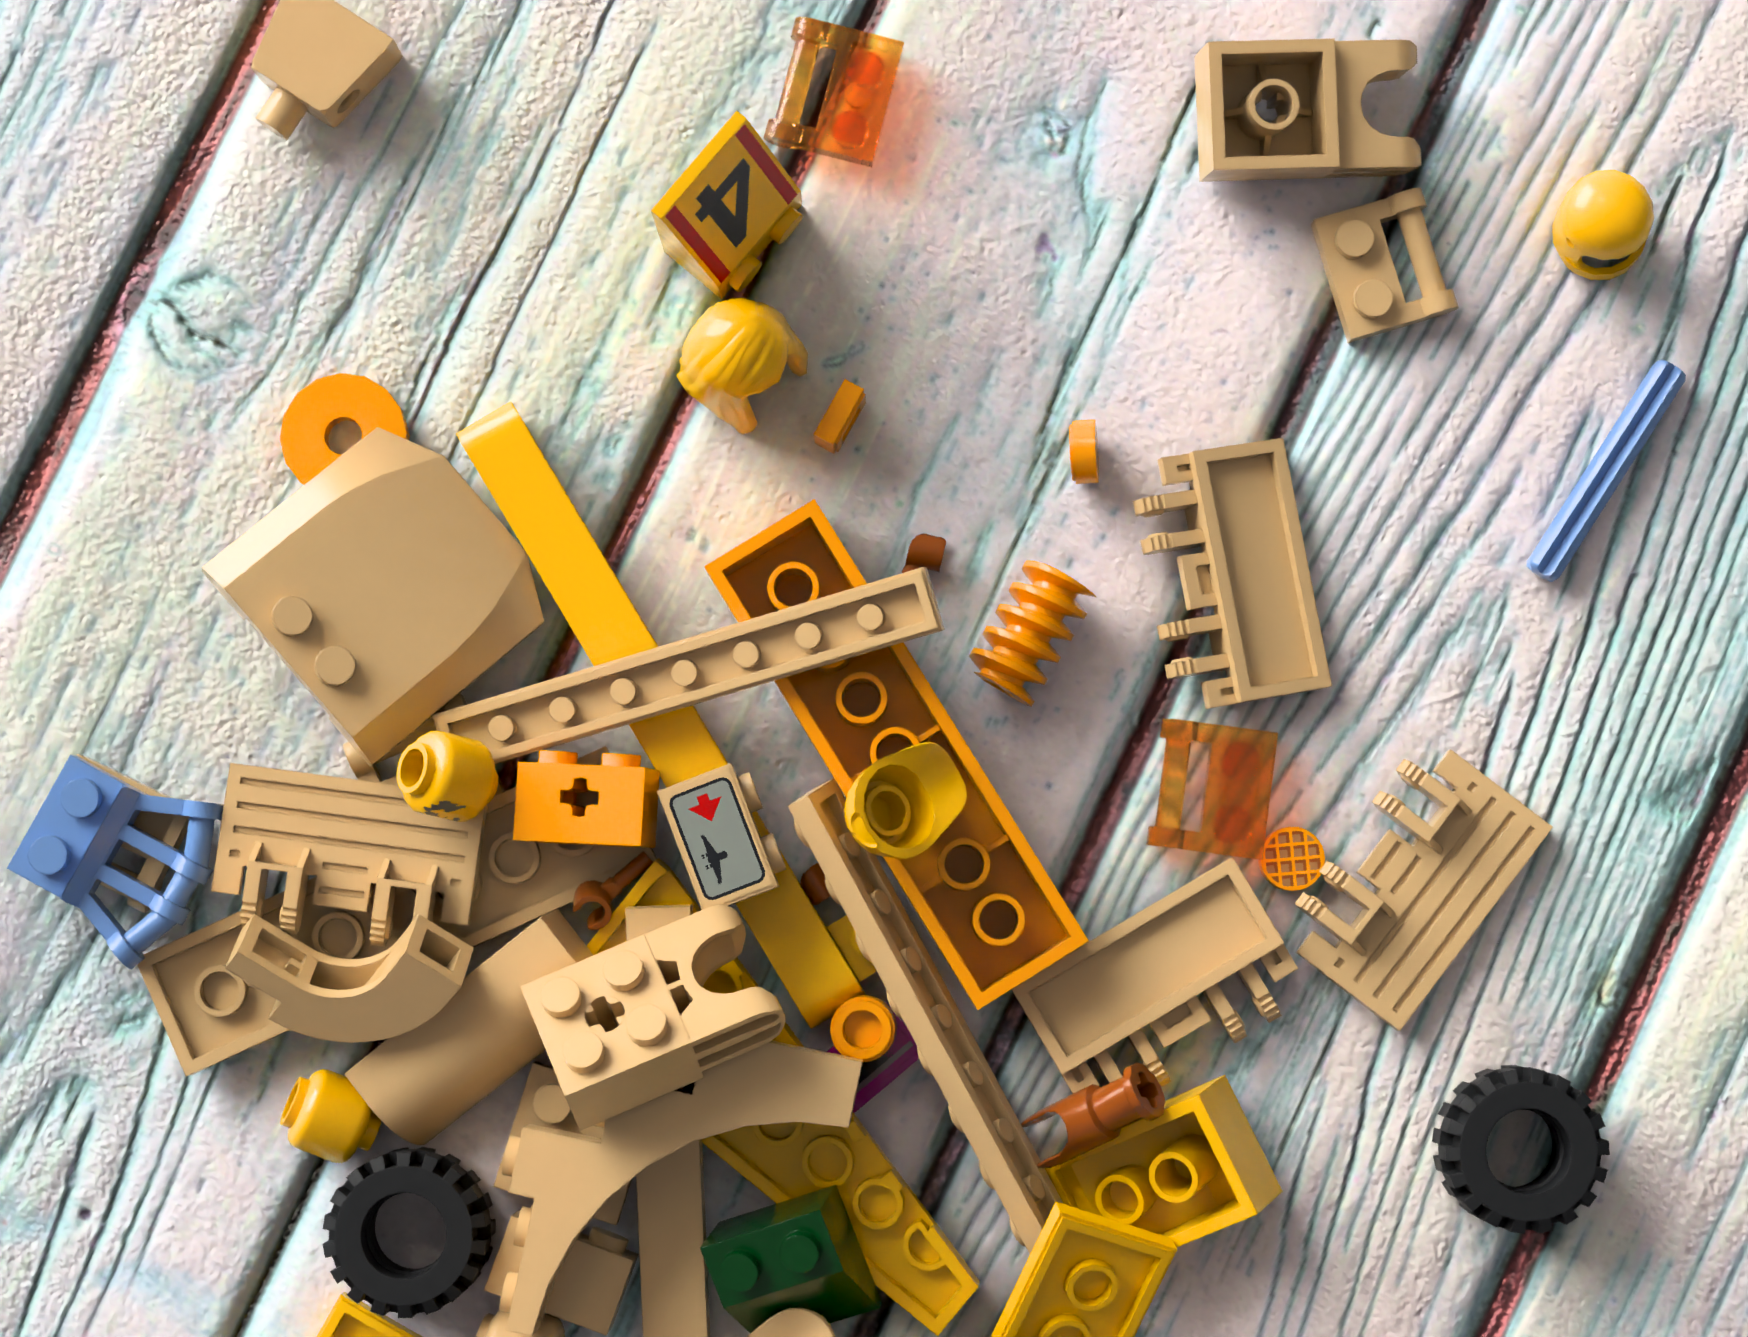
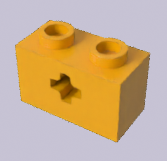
[513,750,660,848]

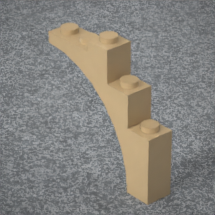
[499,1040,863,1336]

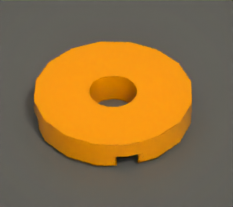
[280,373,410,485]

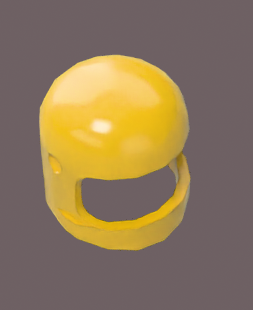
[1552,170,1654,280]

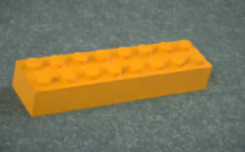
[704,499,1089,1010]

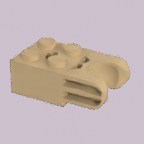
[1194,38,1422,182]
[520,905,786,1131]

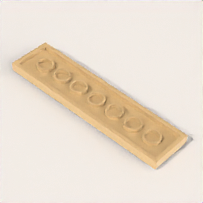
[138,746,657,1077]

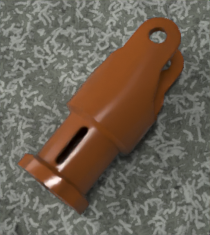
[1021,1062,1165,1168]

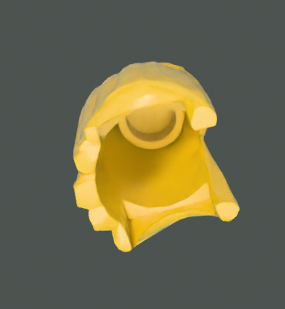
[677,298,808,434]

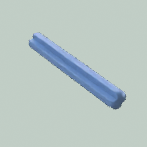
[1527,360,1686,582]

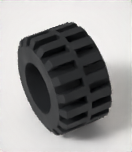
[1432,1065,1610,1234]
[323,1147,496,1318]

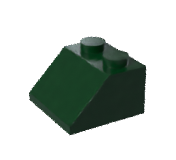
[700,1185,882,1333]

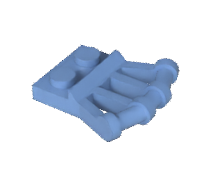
[7,755,224,970]

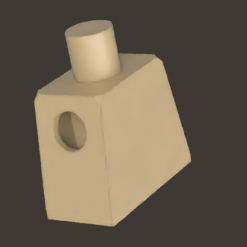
[251,0,403,140]

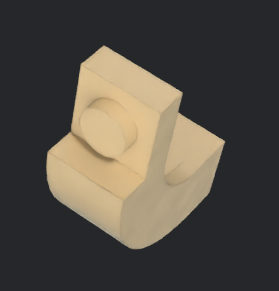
[225,914,474,1043]

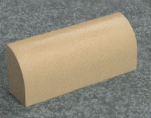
[344,909,593,1145]

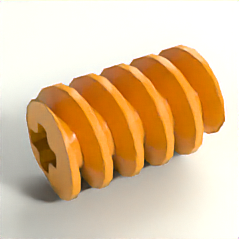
[969,560,1096,707]

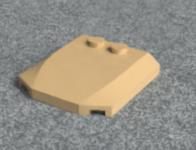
[202,427,544,767]

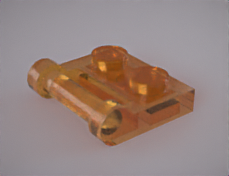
[763,17,904,168]
[1146,718,1278,860]

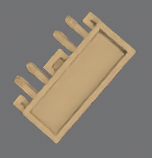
[1133,438,1332,709]
[1295,749,1553,1031]
[211,763,488,947]
[1011,857,1298,1094]

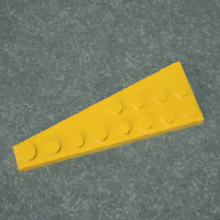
[587,858,980,1336]

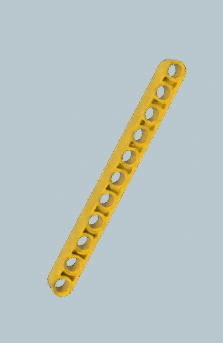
[456,401,866,1029]

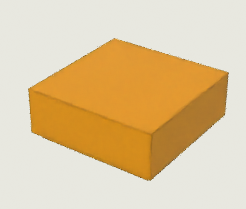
[814,379,866,454]

